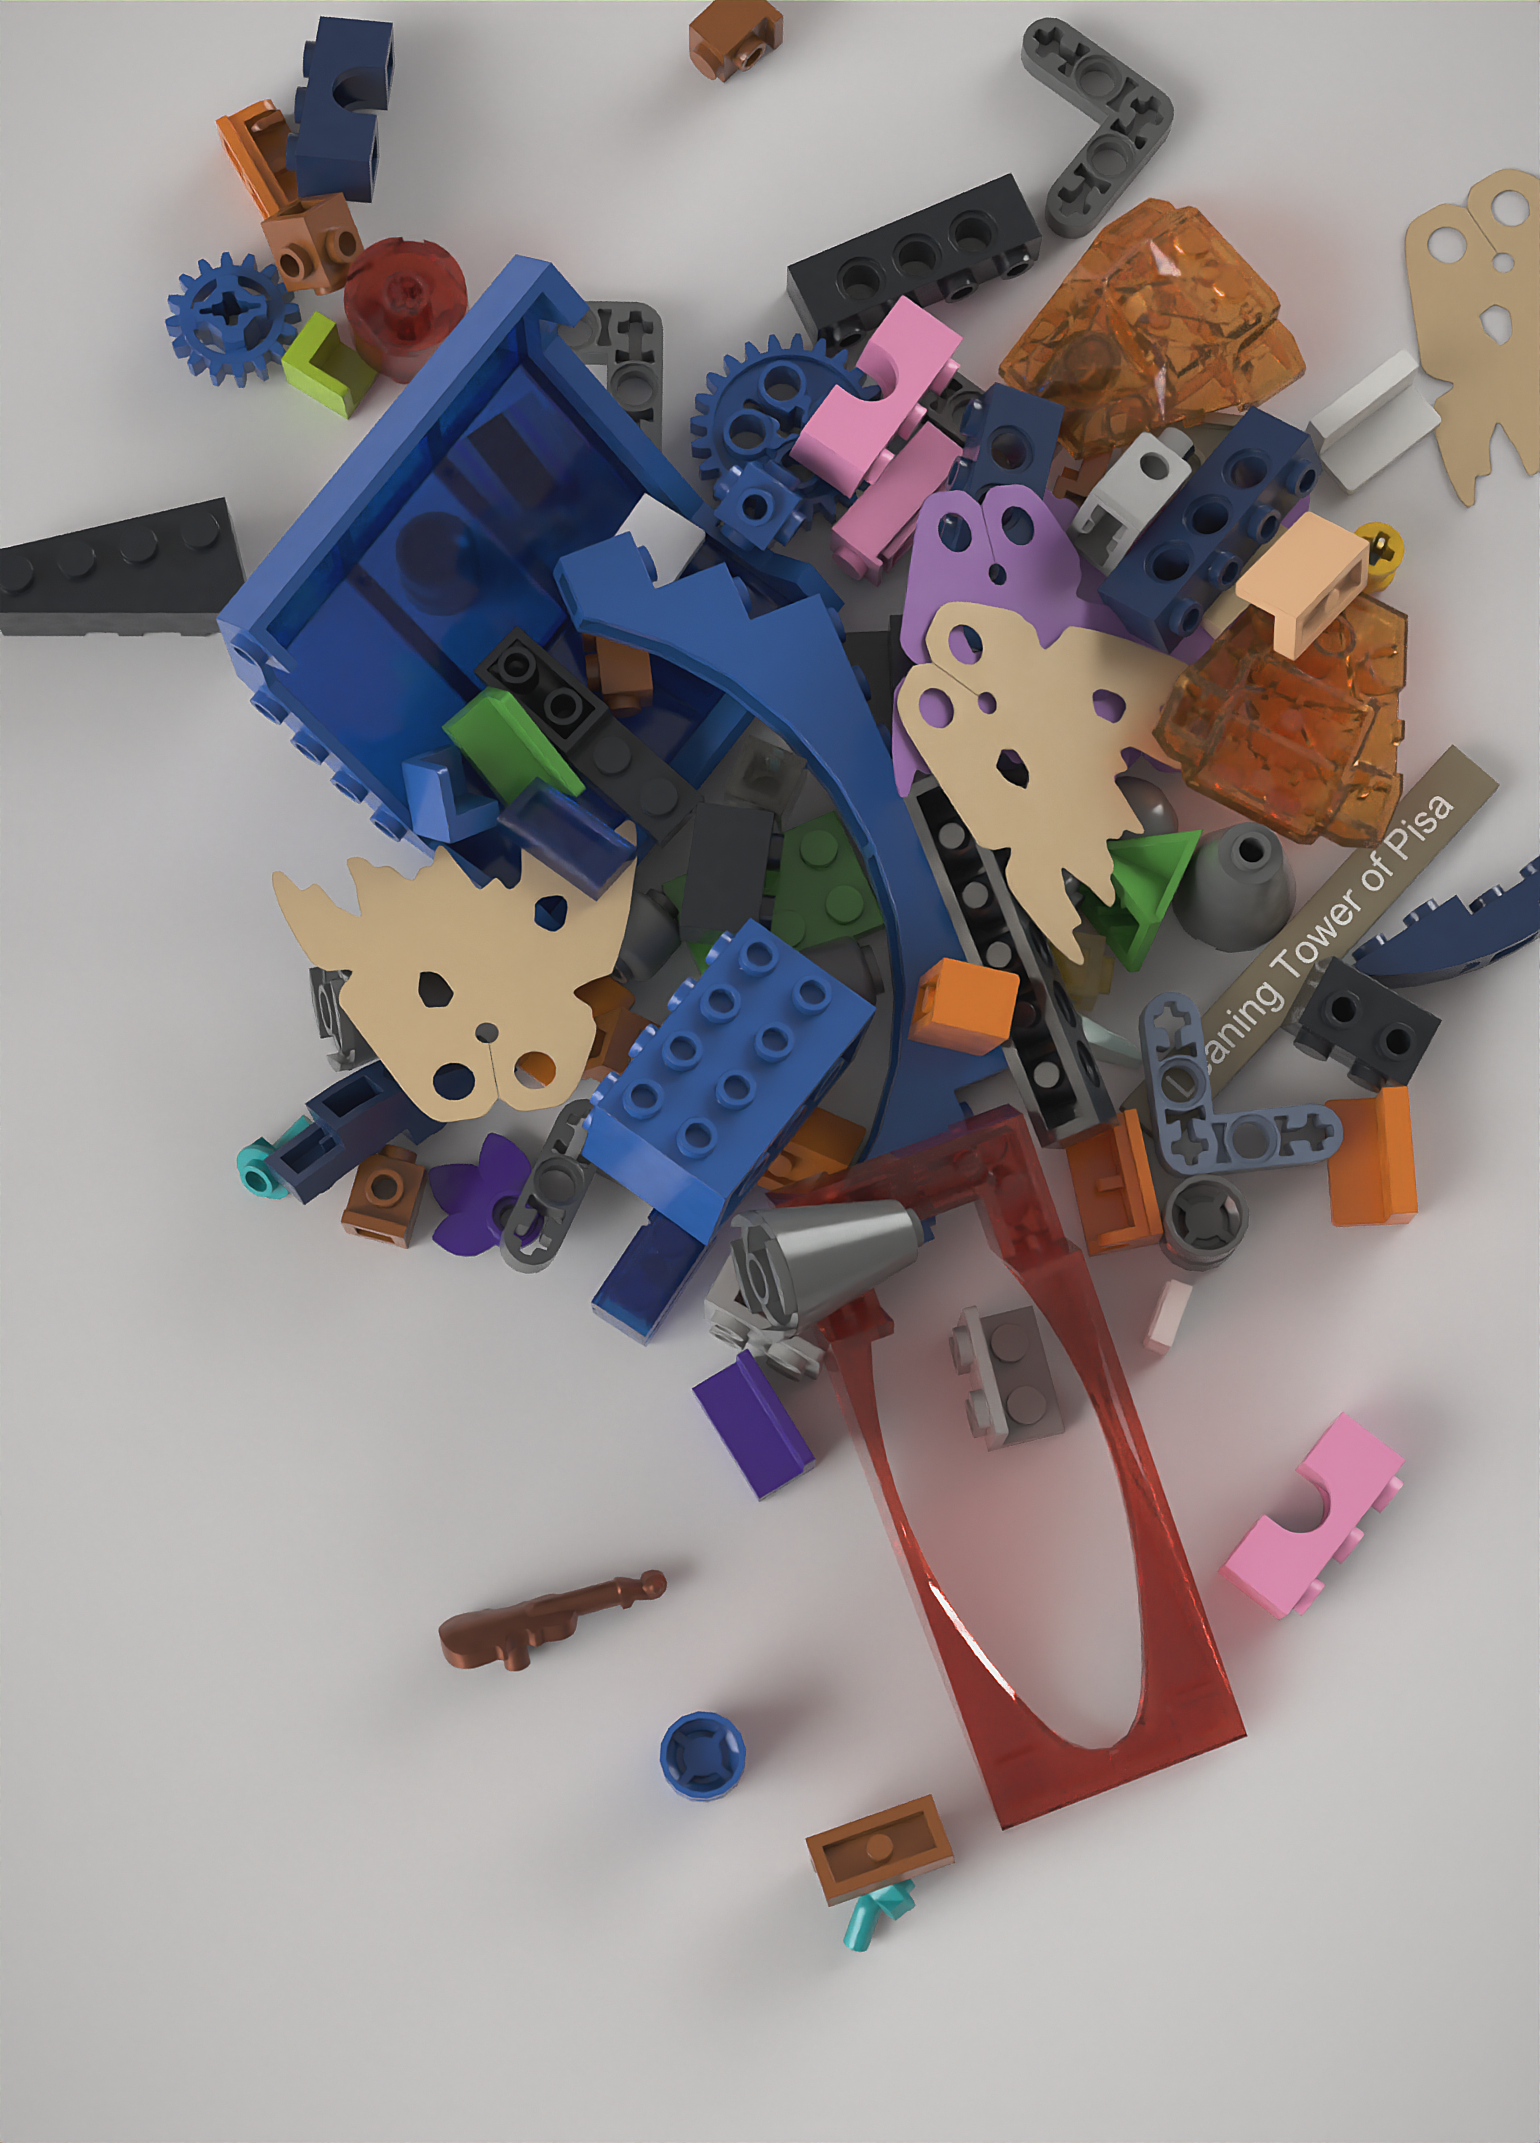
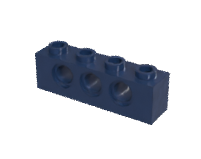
[938,382,1065,651]
[1097,406,1323,655]

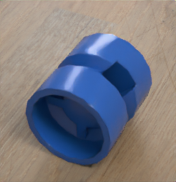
[659,1711,746,1803]

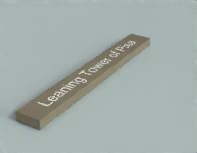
[1119,744,1500,1146]

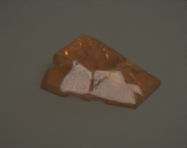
[998,197,1307,460]
[1152,591,1408,849]

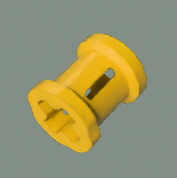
[1353,522,1405,595]

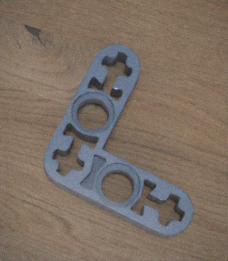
[1138,992,1343,1179]

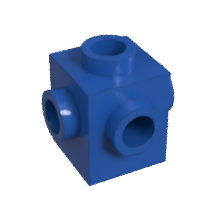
[713,458,808,553]

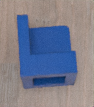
[401,744,502,844]

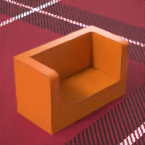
[907,957,1020,1057]

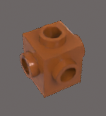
[260,192,369,296]

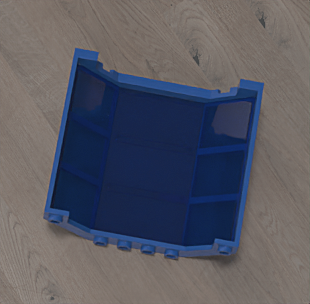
[216,254,845,932]

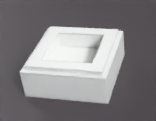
[1142,1279,1193,1356]

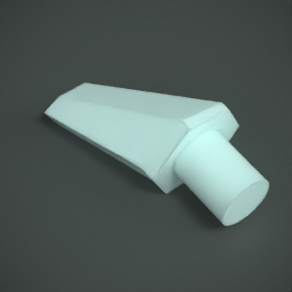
[1076,1011,1142,1069]

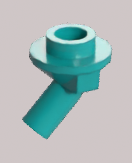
[236,1115,313,1199]
[843,1879,916,1952]

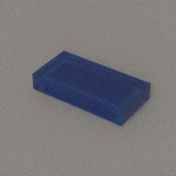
[496,776,637,902]

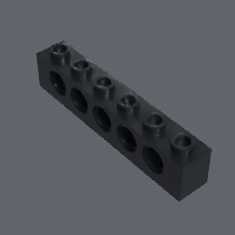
[903,775,1121,1149]

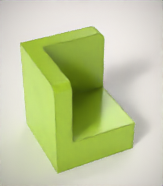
[281,310,380,420]

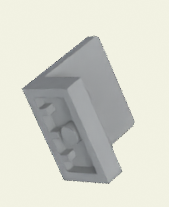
[704,1234,826,1382]
[949,1305,1065,1452]

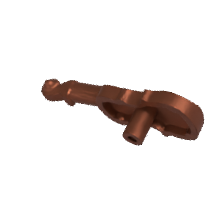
[438,1570,667,1671]

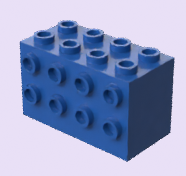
[581,917,877,1246]

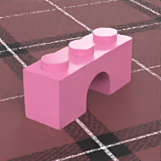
[789,295,963,498]
[1217,1412,1406,1620]

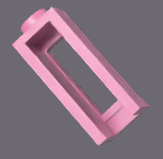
[830,421,964,587]

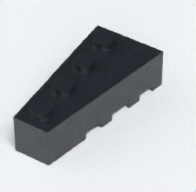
[0,497,247,637]

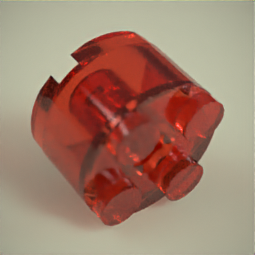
[343,237,470,384]

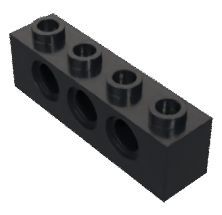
[786,173,1042,350]

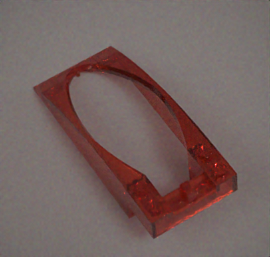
[764,1103,1247,1831]

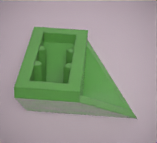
[1079,829,1204,973]

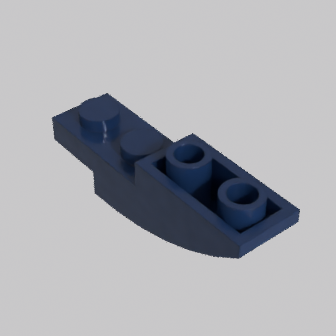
[1351,856,1540,989]
[263,1035,518,1205]

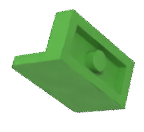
[441,686,586,826]

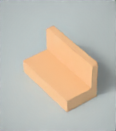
[1236,512,1370,661]

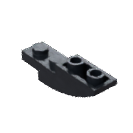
[473,625,705,849]

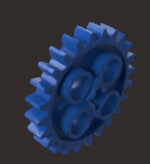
[690,333,890,532]

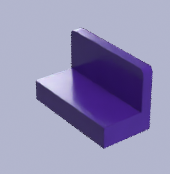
[692,1348,816,1502]

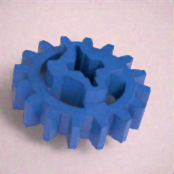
[165,252,302,388]

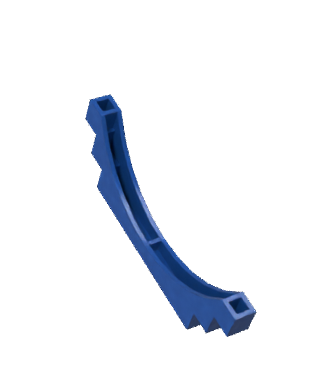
[552,531,1010,1244]

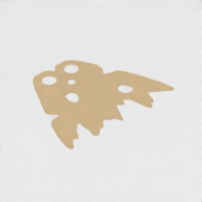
[1405,169,1540,507]
[897,601,1208,965]
[272,820,637,1122]

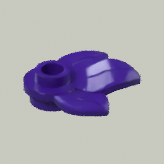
[428,1133,545,1257]

